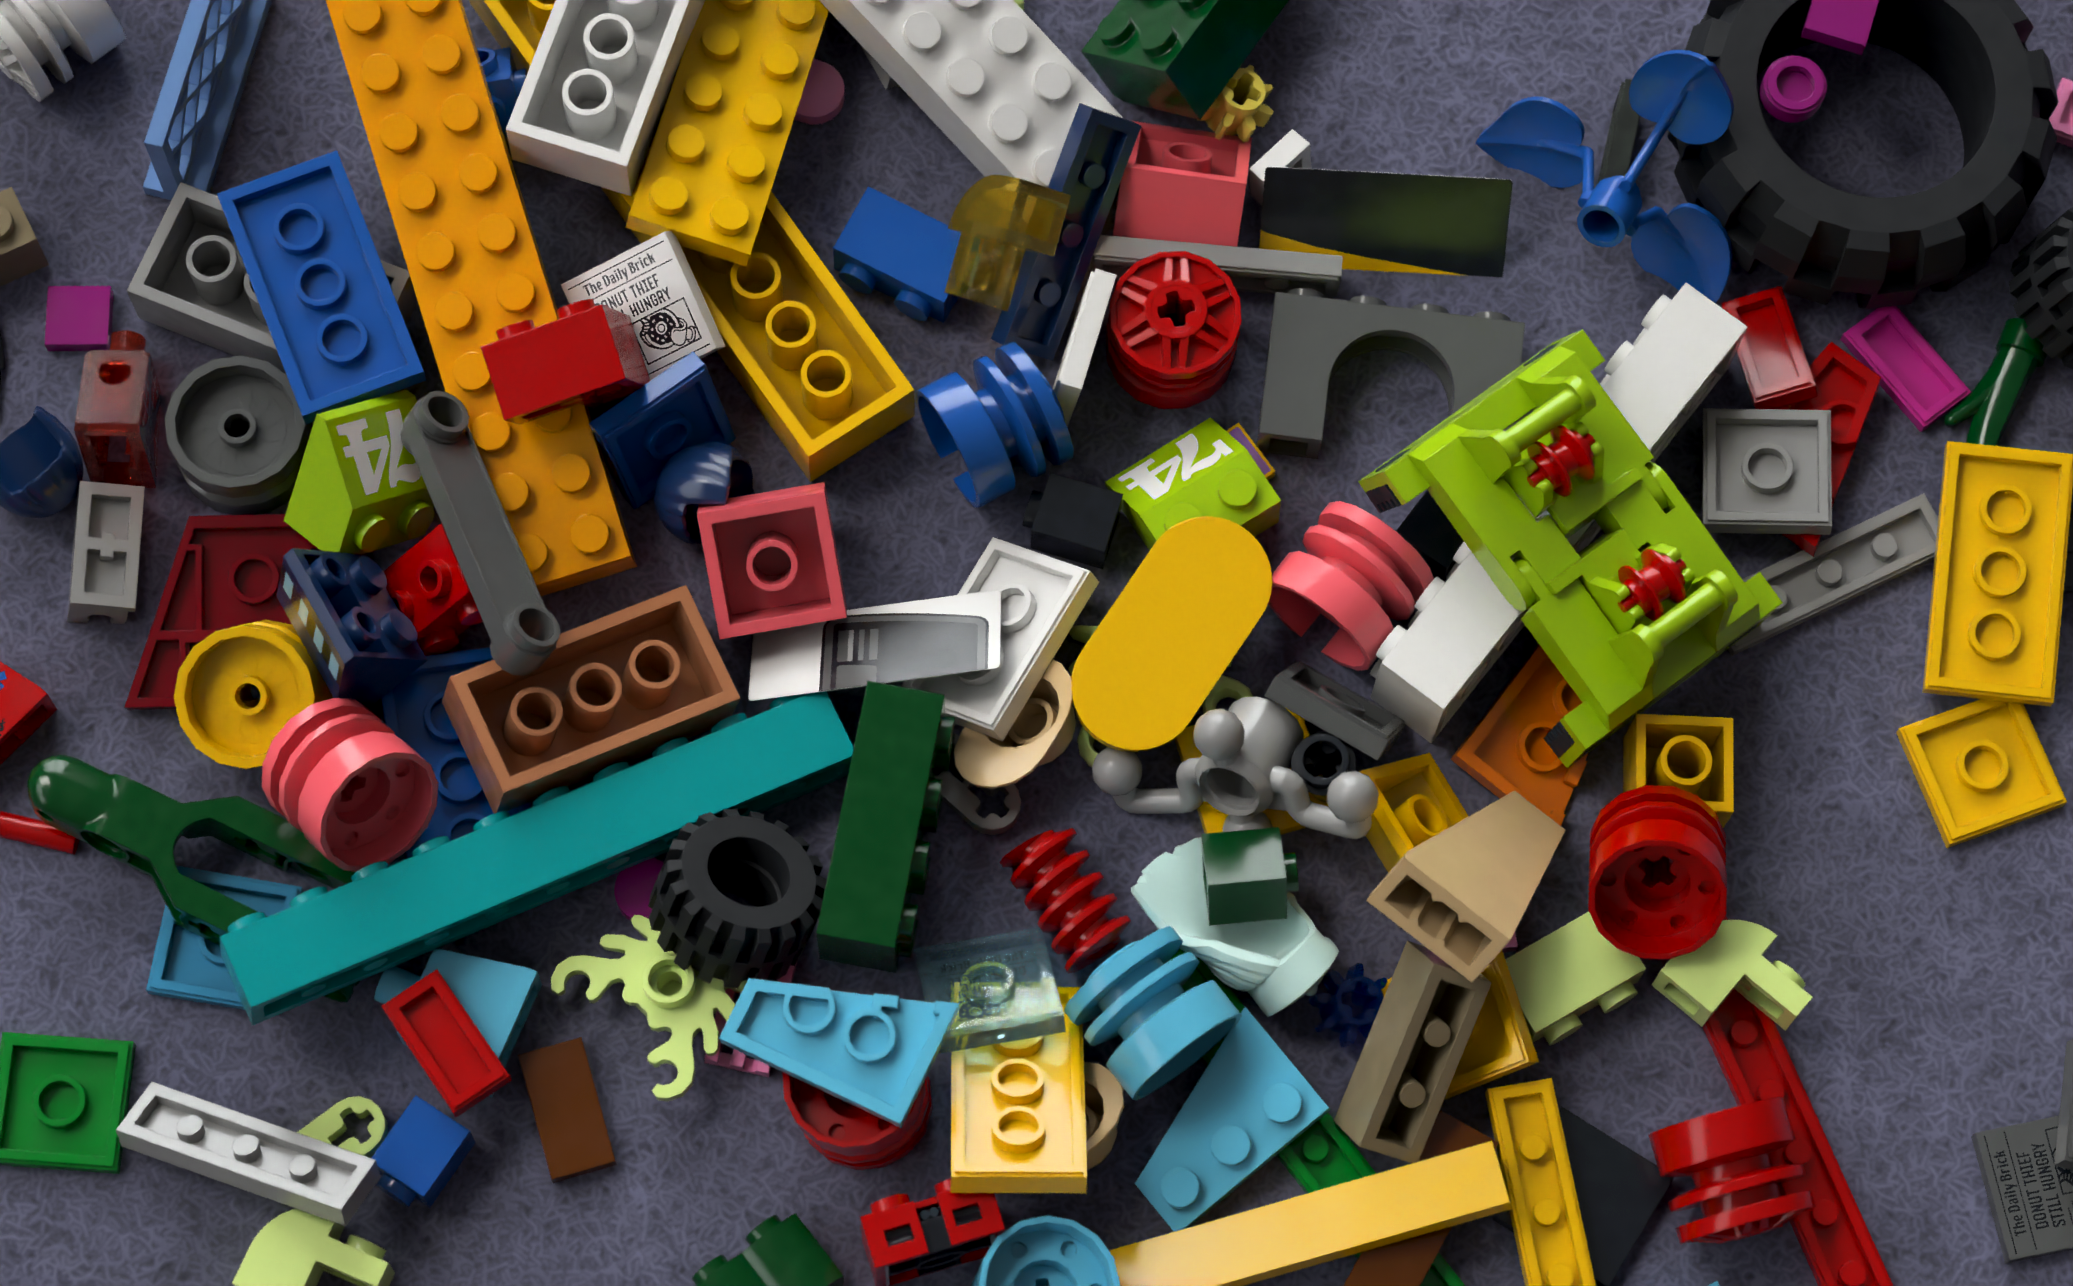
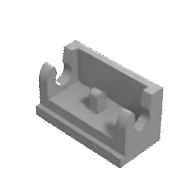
[67,481,145,624]

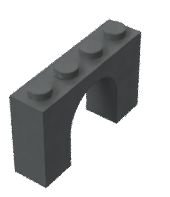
[1256,288,1525,459]

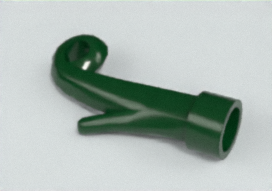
[1944,318,2047,446]

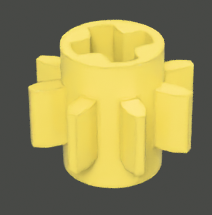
[1197,65,1274,142]

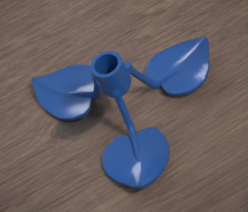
[1476,50,1734,304]

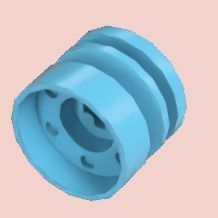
[1064,926,1242,1101]
[971,1215,1120,1286]

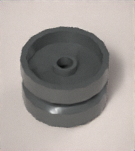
[165,355,313,515]

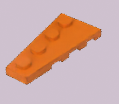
[1450,643,1588,826]

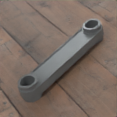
[400,391,560,676]

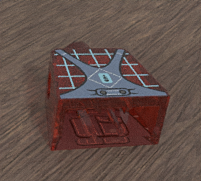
[74,330,161,488]

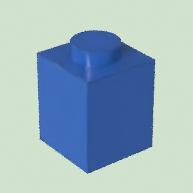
[371,1095,476,1208]

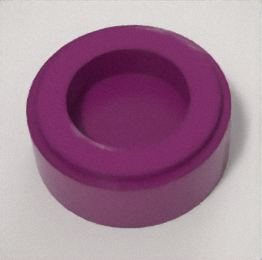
[1760,56,1827,123]

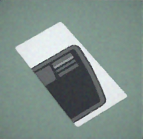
[748,590,1001,701]

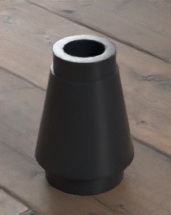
[1291,733,1356,802]

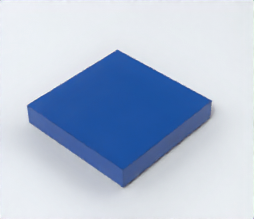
[589,351,736,509]

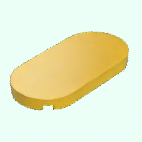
[1071,516,1272,752]

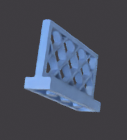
[143,0,272,200]

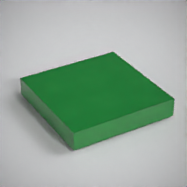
[0,1032,136,1174]

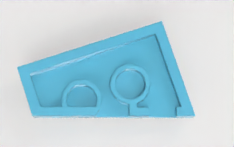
[1135,1007,1331,1232]

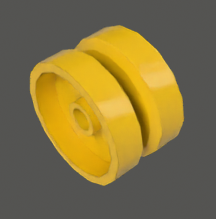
[174,620,333,769]

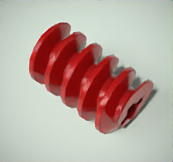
[999,828,1131,974]

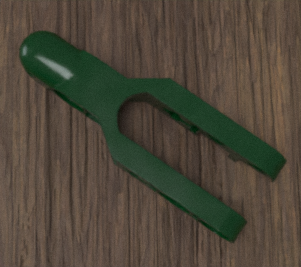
[27,755,360,1003]

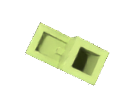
[1652,920,1813,1031]
[232,1209,395,1286]

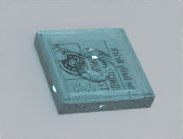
[914,927,1066,1054]

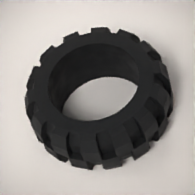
[1667,0,2058,309]

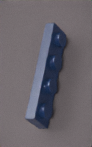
[991,103,1141,361]

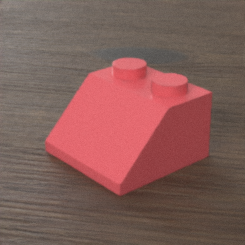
[1113,121,1252,247]

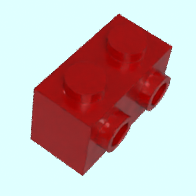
[383,523,483,656]

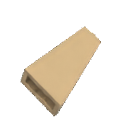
[1366,791,1566,982]

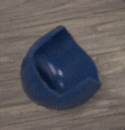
[0,406,84,518]
[654,441,755,544]

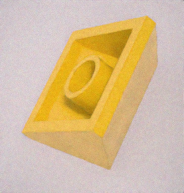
[1359,753,1469,873]

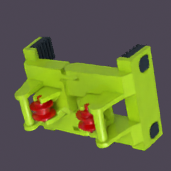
[1358,329,1783,768]

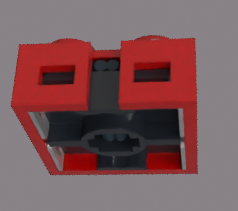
[860,1178,1005,1286]

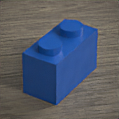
[833,186,979,323]

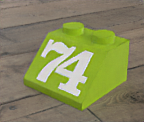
[284,389,434,554]
[1105,417,1281,551]

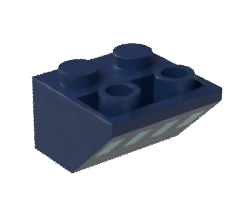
[277,548,428,705]

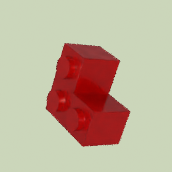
[480,299,651,425]

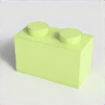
[1505,912,1646,1045]

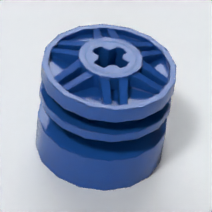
[915,342,1074,508]

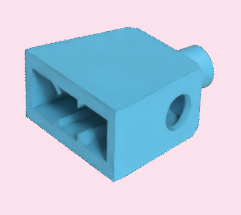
[374,949,542,1097]

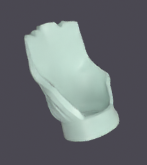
[1131,837,1339,1017]

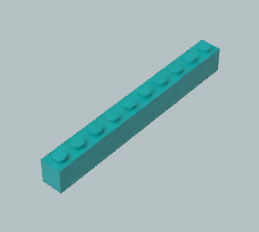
[219,691,854,1026]

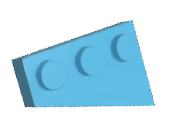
[719,978,960,1128]

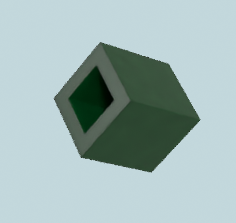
[1201,827,1299,926]

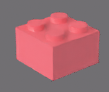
[697,482,847,639]

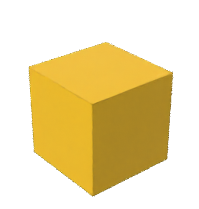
[1623,714,1734,828]

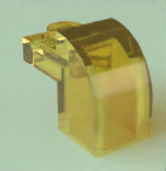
[944,174,1071,311]

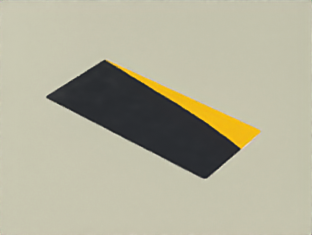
[1259,167,1513,277]

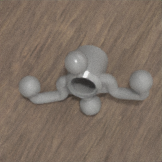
[1092,696,1379,839]

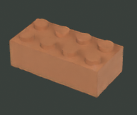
[442,585,740,813]

